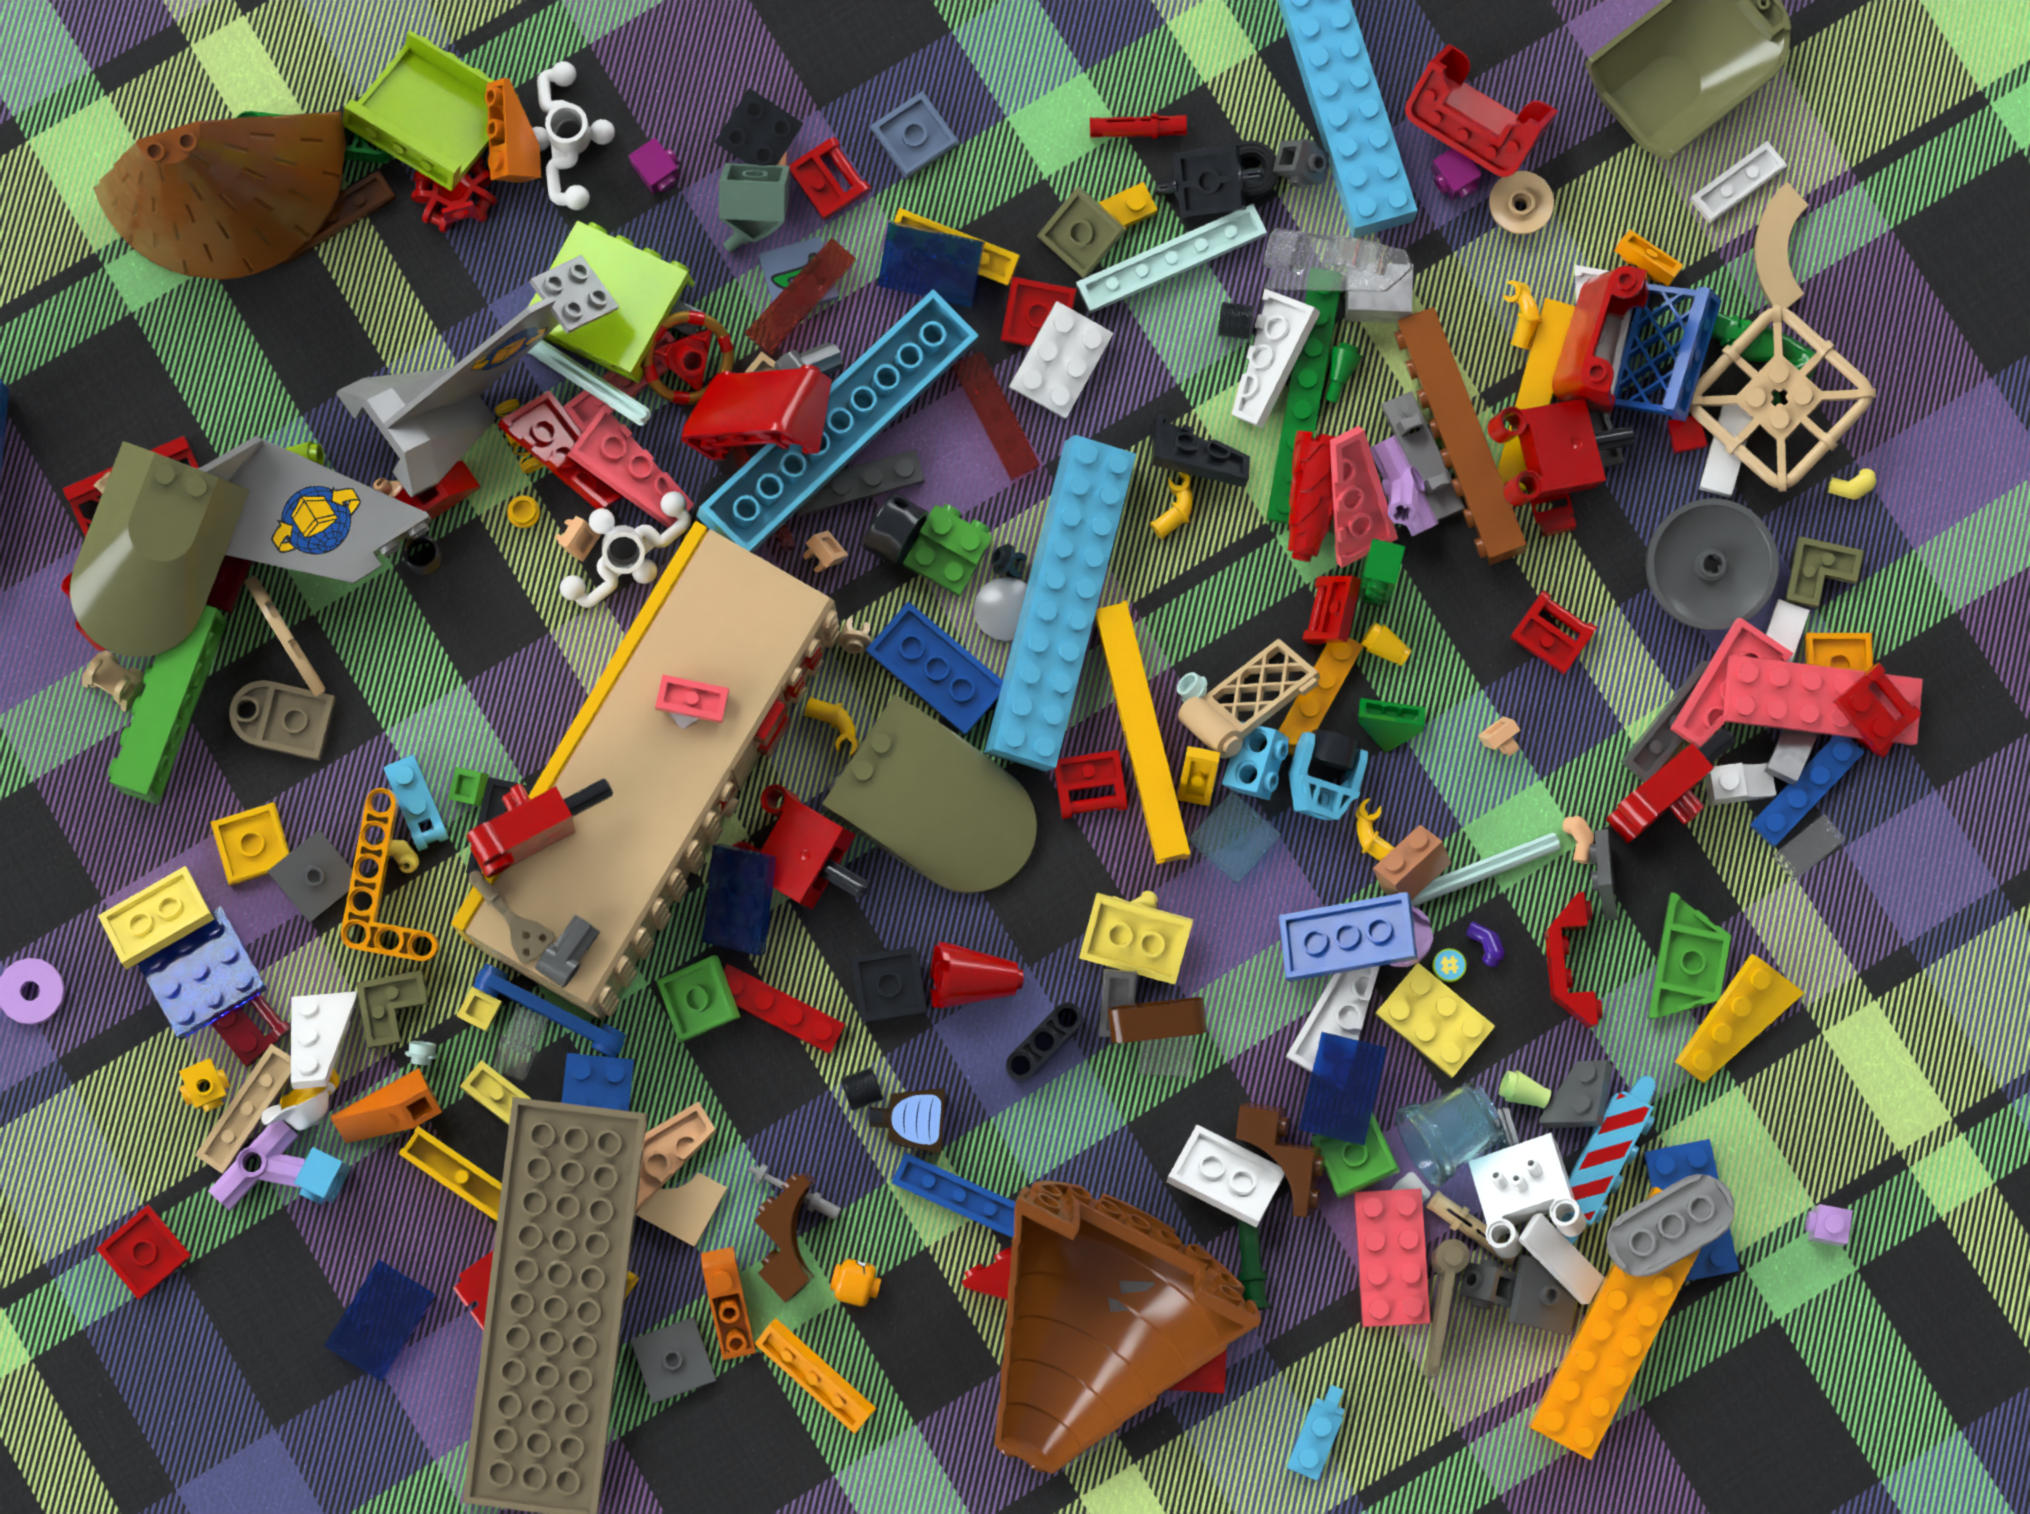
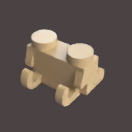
[82,650,144,713]

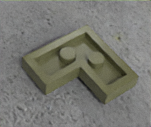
[1785,536,1864,609]
[356,970,429,1049]

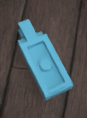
[1286,1385,1345,1481]

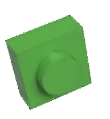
[448,767,489,806]

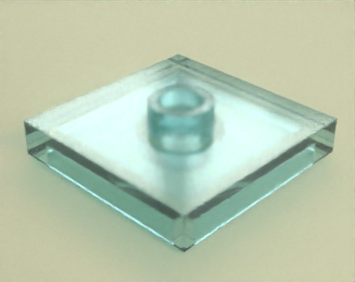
[1188,791,1281,885]

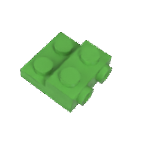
[903,504,993,597]

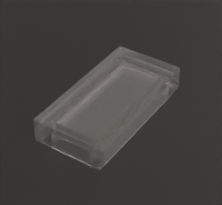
[1772,814,1846,882]

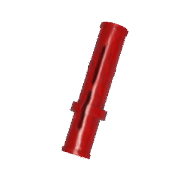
[1090,113,1187,139]

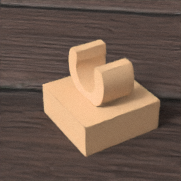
[555,516,601,562]
[803,530,848,572]
[1478,716,1520,757]

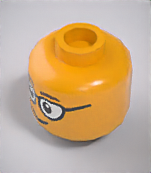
[830,1258,882,1307]

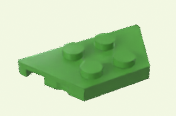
[1647,892,1731,1020]

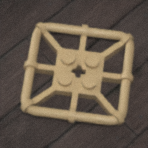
[1689,304,1876,492]

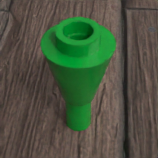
[1325,342,1363,404]

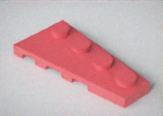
[567,402,694,528]
[1330,426,1398,568]
[1670,618,1794,747]

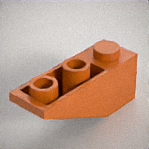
[485,78,541,183]
[330,1068,442,1143]
[701,1246,756,1360]

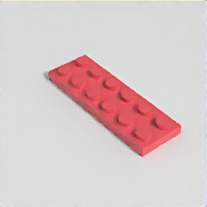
[1723,655,1923,745]

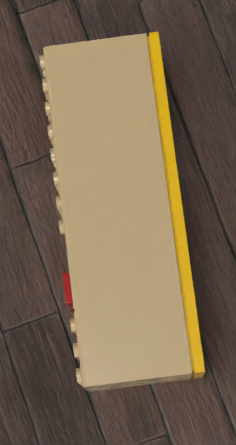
[451,521,841,1021]

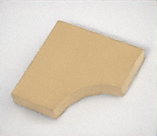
[636,1172,728,1247]

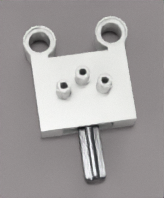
[1468,1107,1586,1259]

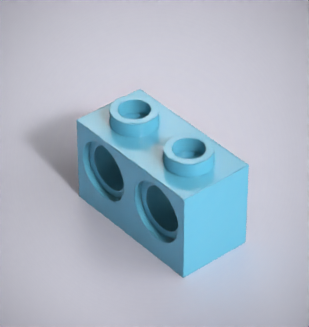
[1222,721,1289,800]
[294,1147,352,1205]

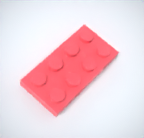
[1354,1188,1431,1327]

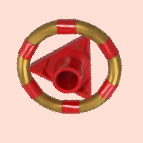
[641,310,734,405]

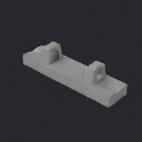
[1381,391,1465,521]

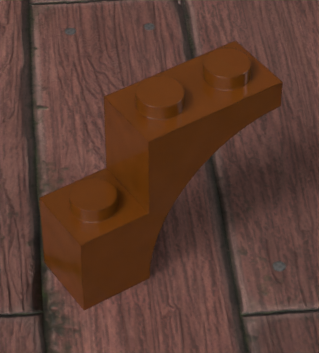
[1236,1102,1325,1217]
[754,1172,817,1302]

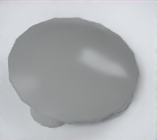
[974,577,1027,643]

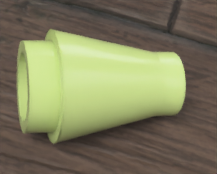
[1499,1070,1551,1109]

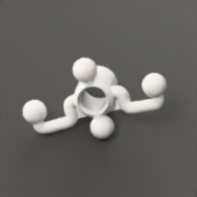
[532,61,615,210]
[560,491,691,608]

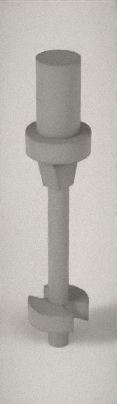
[748,1164,841,1220]

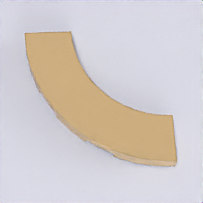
[1754,182,1809,309]
[244,575,325,697]

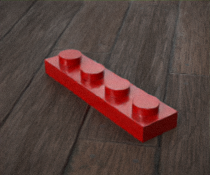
[724,964,846,1055]

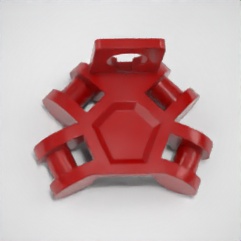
[411,156,498,233]

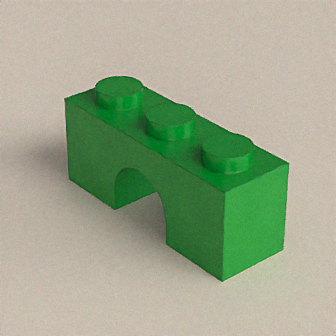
[1358,539,1405,607]

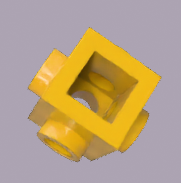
[179,1058,231,1113]

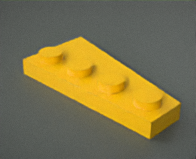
[1675,954,1804,1083]

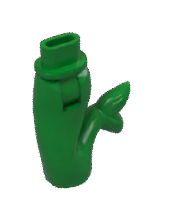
[1711,312,1817,406]

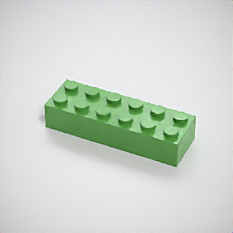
[108,605,228,805]

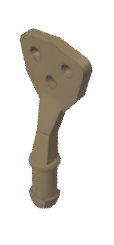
[469,871,554,963]

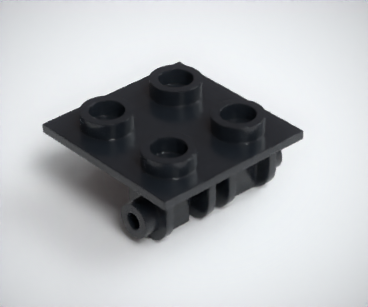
[715,88,804,165]

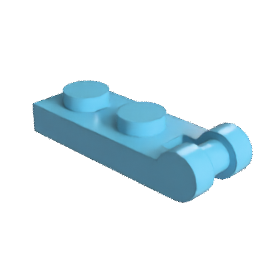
[383,754,449,851]

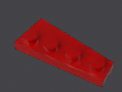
[497,390,625,509]

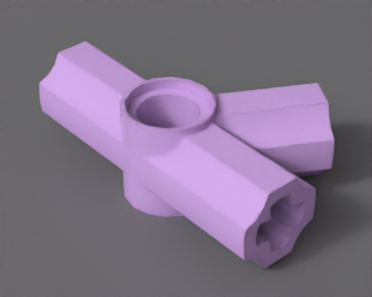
[1370,435,1439,536]
[208,1120,306,1211]

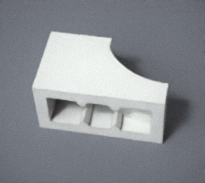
[1705,763,1776,806]

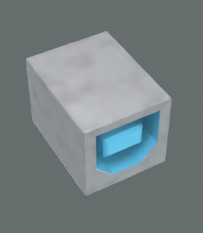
[1345,262,1413,323]

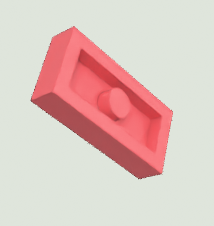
[655,675,729,723]

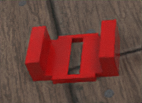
[1530,493,1577,537]

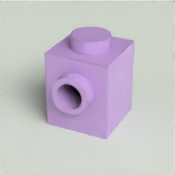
[1805,1204,1853,1246]

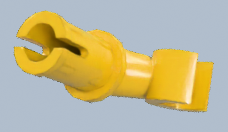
[1502,280,1543,350]
[1150,472,1193,540]
[804,696,860,756]
[1356,798,1395,861]

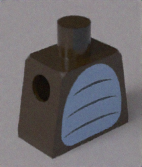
[869,1088,946,1155]

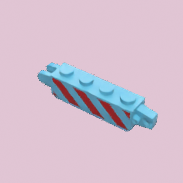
[1556,1075,1656,1245]

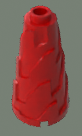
[1287,431,1335,563]

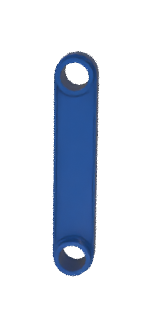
[473,963,627,1057]

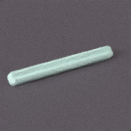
[528,339,651,426]
[1411,833,1561,906]

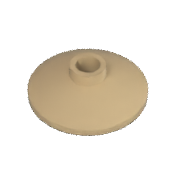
[1489,171,1554,235]

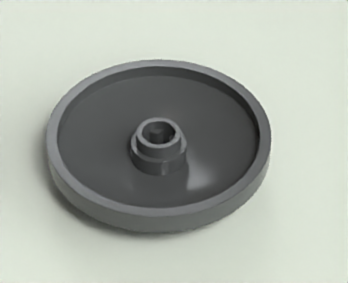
[1646,498,1779,631]

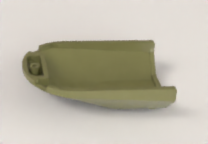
[1585,0,1791,161]
[70,441,250,657]

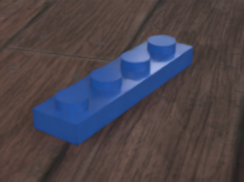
[1749,736,1864,848]
[891,1152,1015,1238]

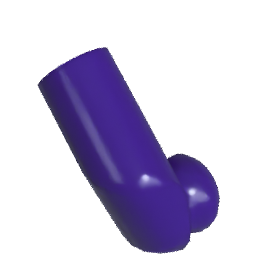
[1465,921,1505,967]

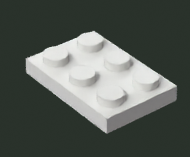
[1009,301,1113,419]
[1167,1125,1285,1228]

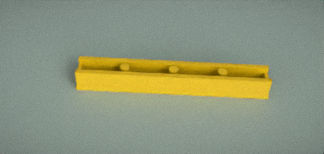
[1095,600,1190,865]
[398,1126,640,1299]

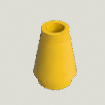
[1361,622,1412,666]

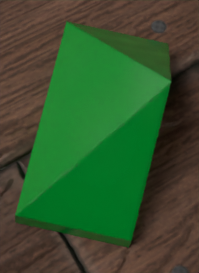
[1358,698,1425,753]

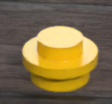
[507,495,540,528]

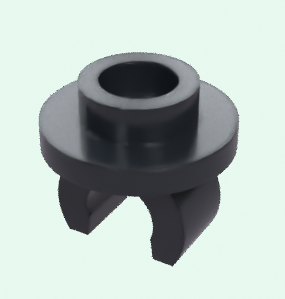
[991,543,1028,577]

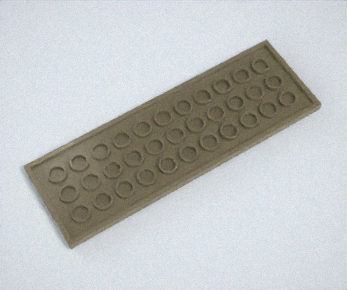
[462,1097,648,1514]

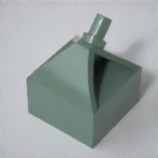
[719,163,790,253]

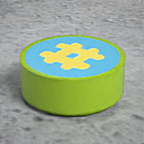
[1432,948,1466,983]

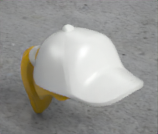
[261,1068,340,1131]

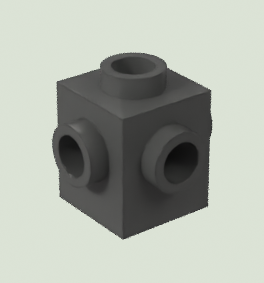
[1273,139,1329,189]
[1459,1259,1516,1310]

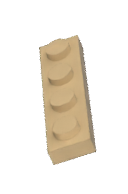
[195,1044,291,1174]

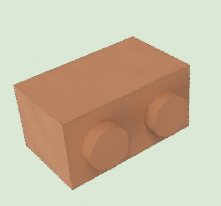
[1373,825,1451,901]

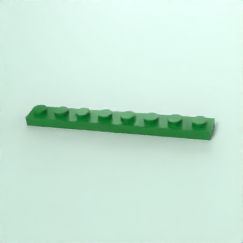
[1266,268,1343,525]

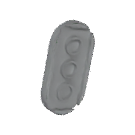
[1607,1174,1735,1277]

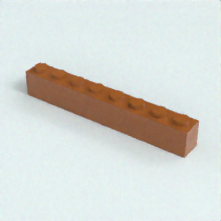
[1394,307,1527,565]

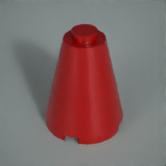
[930,942,1024,1008]

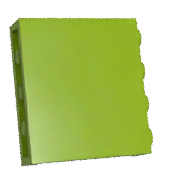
[343,30,518,191]
[528,221,695,384]

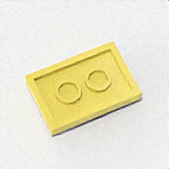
[98,866,214,970]
[1079,893,1193,985]
[1375,963,1495,1078]

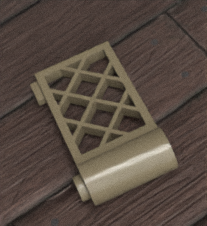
[1423,1239,1470,1378]

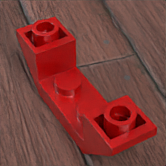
[1544,892,1603,1029]

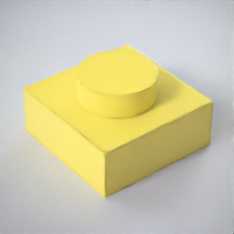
[457,986,503,1032]

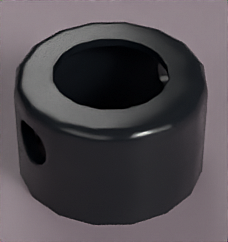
[862,493,929,568]

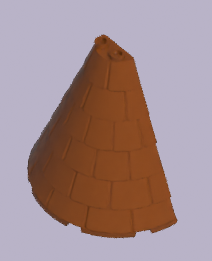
[93,111,346,280]
[995,1181,1261,1474]

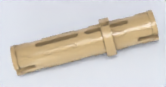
[1426,1190,1518,1266]

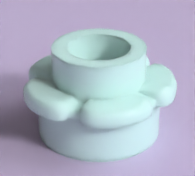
[1177,672,1207,702]
[405,1041,438,1065]

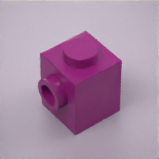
[629,137,680,195]
[1430,148,1482,200]

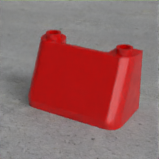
[1405,44,1558,177]
[1552,266,1649,415]
[681,365,832,461]

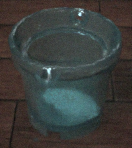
[1395,1081,1505,1187]

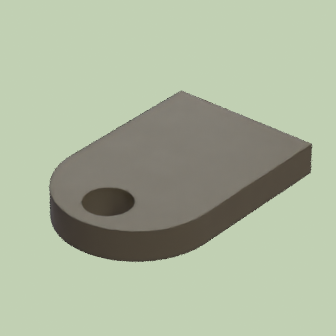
[229,680,336,761]

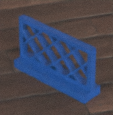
[1614,284,1722,421]

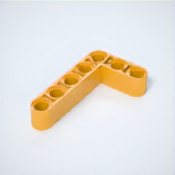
[341,788,440,961]

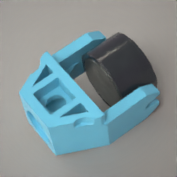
[1288,729,1368,821]

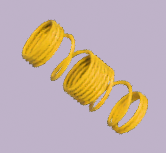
[495,399,544,473]

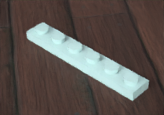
[1076,204,1267,314]

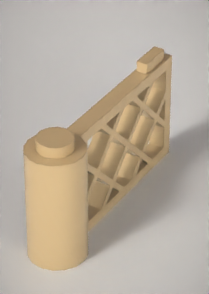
[1178,638,1320,759]

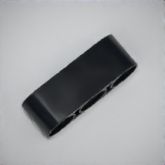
[1006,1002,1083,1083]

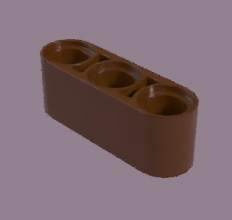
[1107,997,1207,1043]

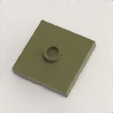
[1037,186,1128,278]

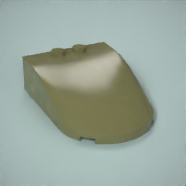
[822,694,1037,894]

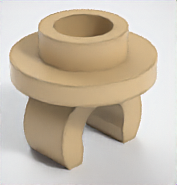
[838,618,871,654]

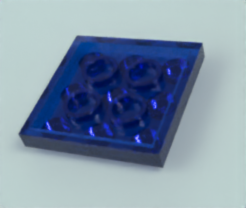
[137,906,268,1041]

